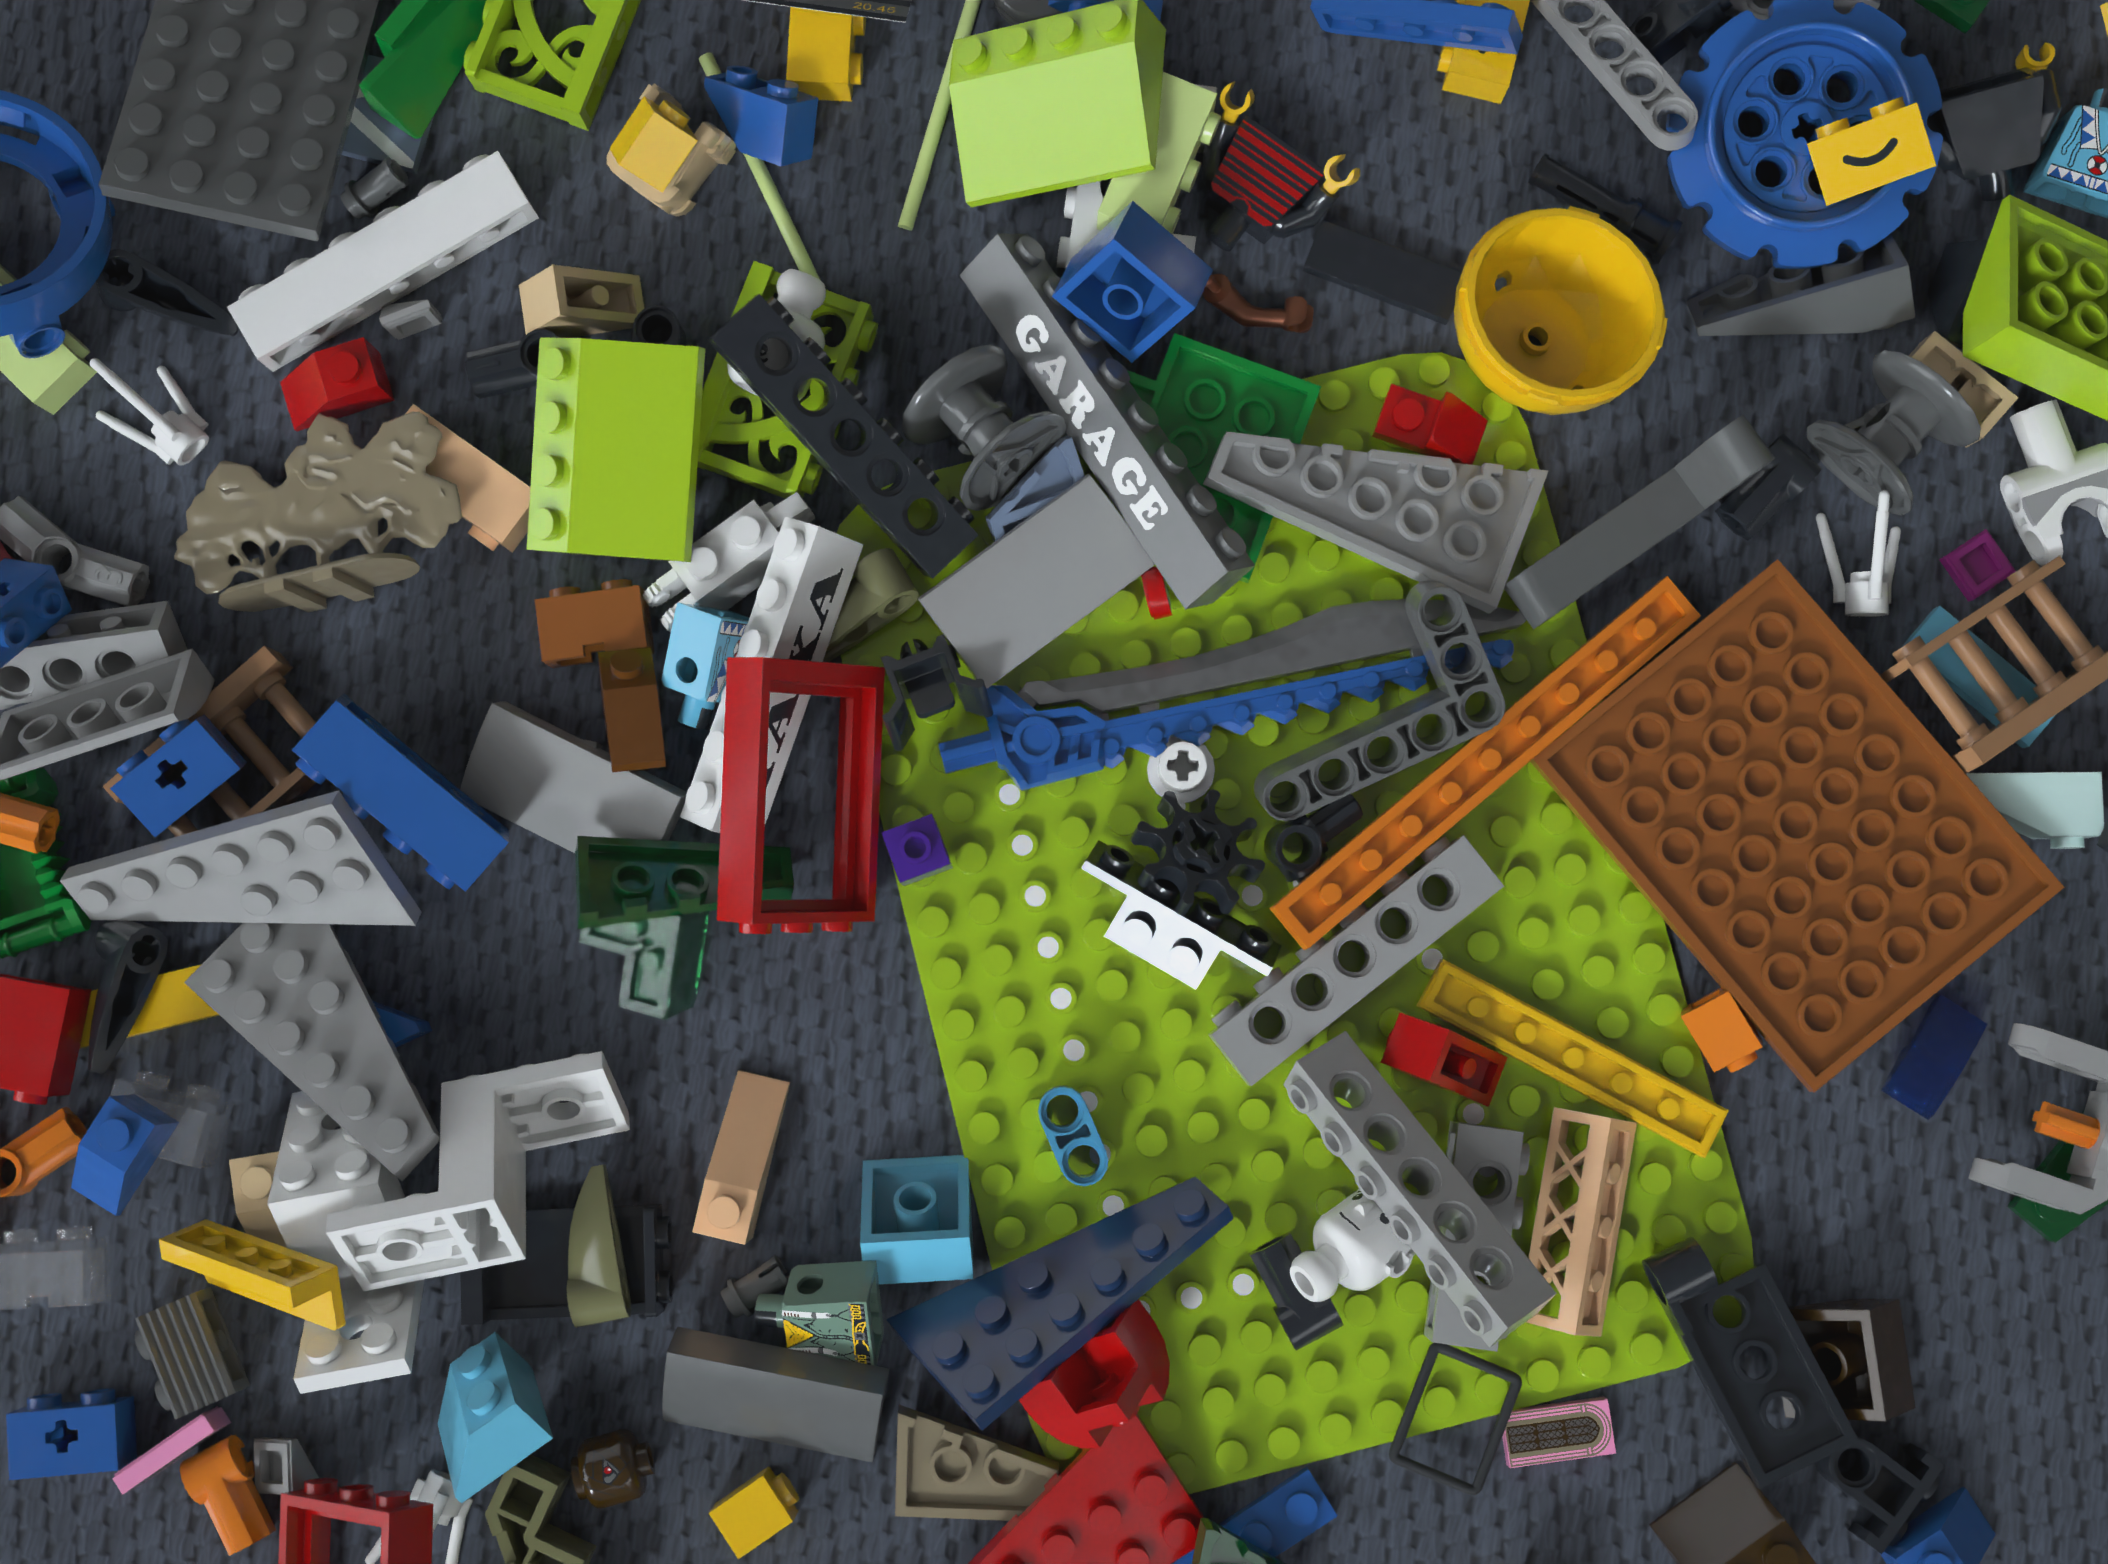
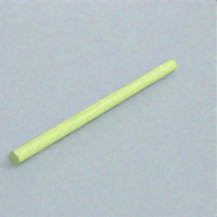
[898,0,981,231]
[699,52,820,280]

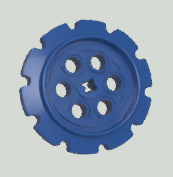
[1666,0,1943,269]

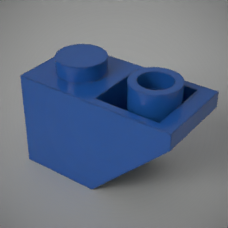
[704,66,818,166]

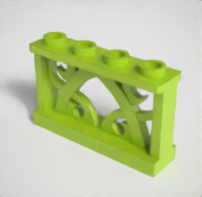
[464,0,641,131]
[697,261,878,499]

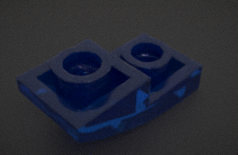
[1881,995,1988,1120]

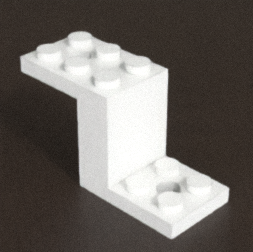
[326,1051,630,1291]
[267,1091,425,1394]

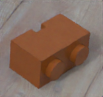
[534,579,655,668]

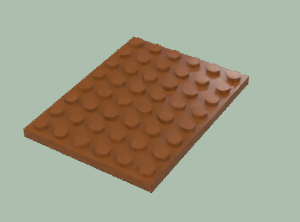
[1530,559,2065,1092]

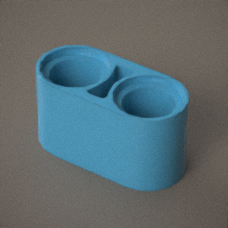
[1038,1085,1108,1186]

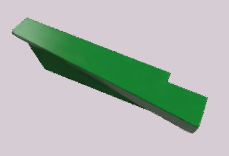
[359,0,487,139]

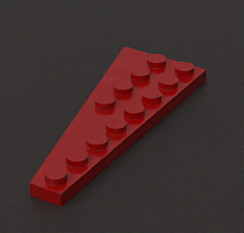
[968,1414,1205,1564]

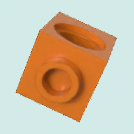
[1681,988,1763,1073]

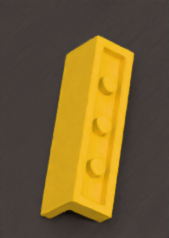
[159,1219,346,1331]

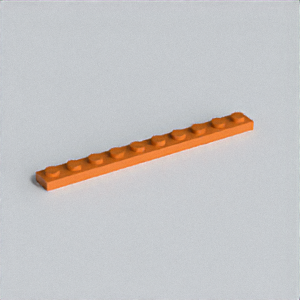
[1269,576,1701,950]

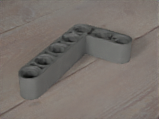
[1504,415,1776,630]
[1254,580,1505,821]

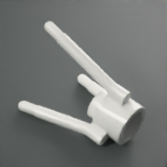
[90,358,209,465]
[1816,490,1901,617]
[365,1469,474,1564]

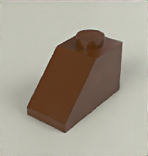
[598,647,666,773]

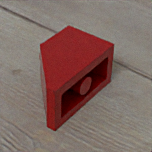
[280,337,395,432]
[1380,1013,1508,1107]

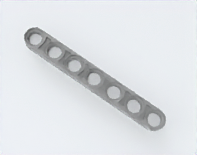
[1530,0,1698,151]

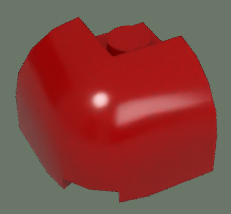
[1019,1299,1170,1449]

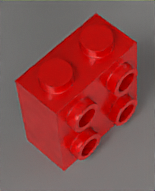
[0,973,92,1105]

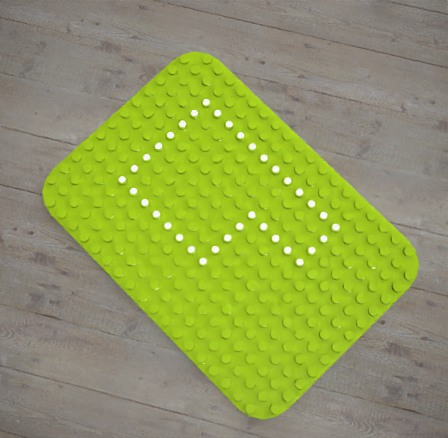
[837,352,1754,1494]

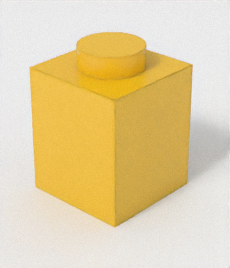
[610,96,698,193]
[708,1466,799,1559]

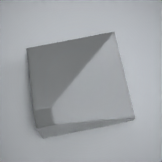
[379,299,443,340]
[254,1437,319,1495]

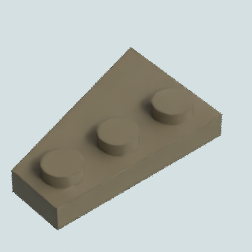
[895,1404,1059,1521]

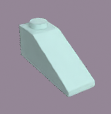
[1966,772,2104,849]

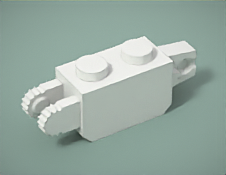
[643,492,815,632]

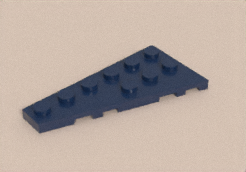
[886,1177,1234,1431]

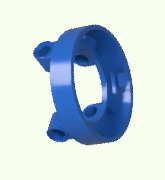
[0,90,115,358]

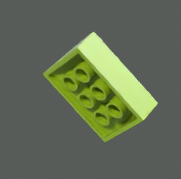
[949,0,1166,207]
[1962,195,2108,421]
[527,338,705,562]

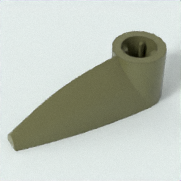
[823,548,919,663]
[567,1164,631,1328]

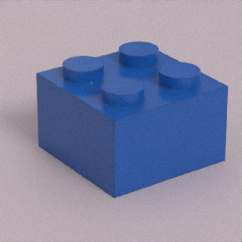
[1052,201,1213,363]

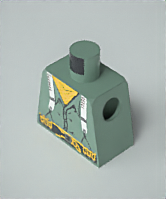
[755,1261,884,1366]

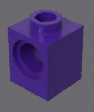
[881,814,953,886]

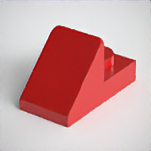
[1372,384,1488,465]

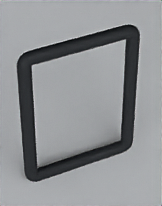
[1389,1343,1522,1495]

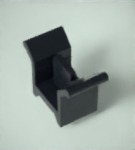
[881,634,994,751]

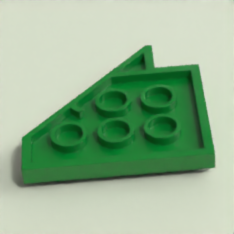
[1127,333,1321,583]

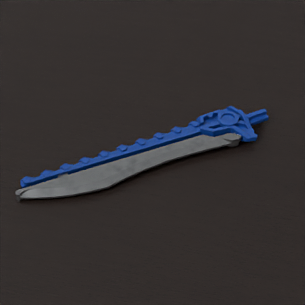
[938,599,1526,791]

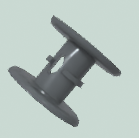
[901,344,1067,511]
[1807,350,1981,516]

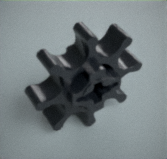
[1131,789,1265,916]

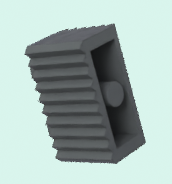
[135,1287,250,1419]

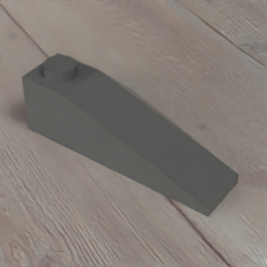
[1686,233,1915,336]

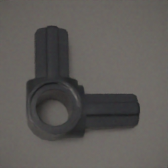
[1264,794,1363,884]

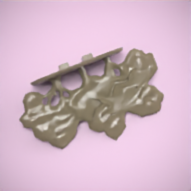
[174,411,462,613]

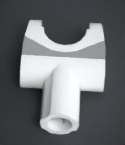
[2000,400,2108,566]

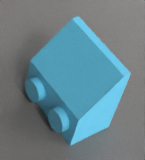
[860,1155,974,1284]
[438,1332,553,1503]

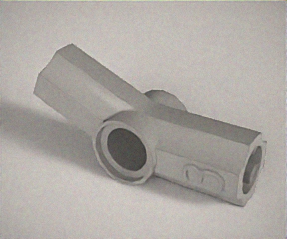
[0,496,150,606]

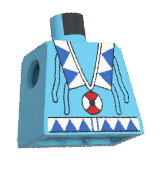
[2023,88,2108,219]
[661,602,749,730]

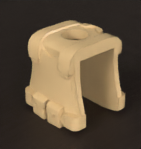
[607,84,736,216]

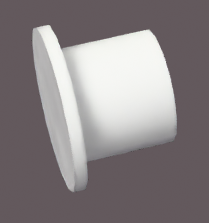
[1147,737,1215,804]

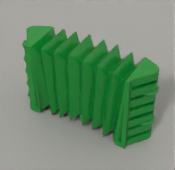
[0,767,92,959]

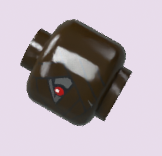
[570,1429,655,1508]

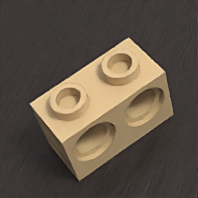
[1909,331,2018,448]

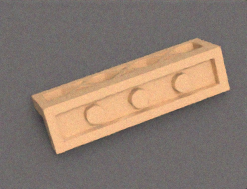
[1526,1107,1637,1337]

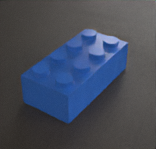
[292,694,509,892]

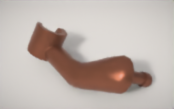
[1202,274,1314,333]

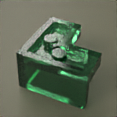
[579,911,710,1020]

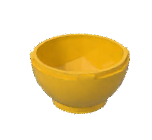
[1454,206,1668,415]

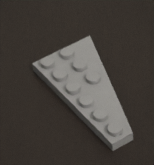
[1203,432,1548,614]
[60,790,422,926]
[184,923,440,1181]

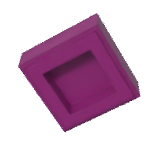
[1939,529,2016,602]

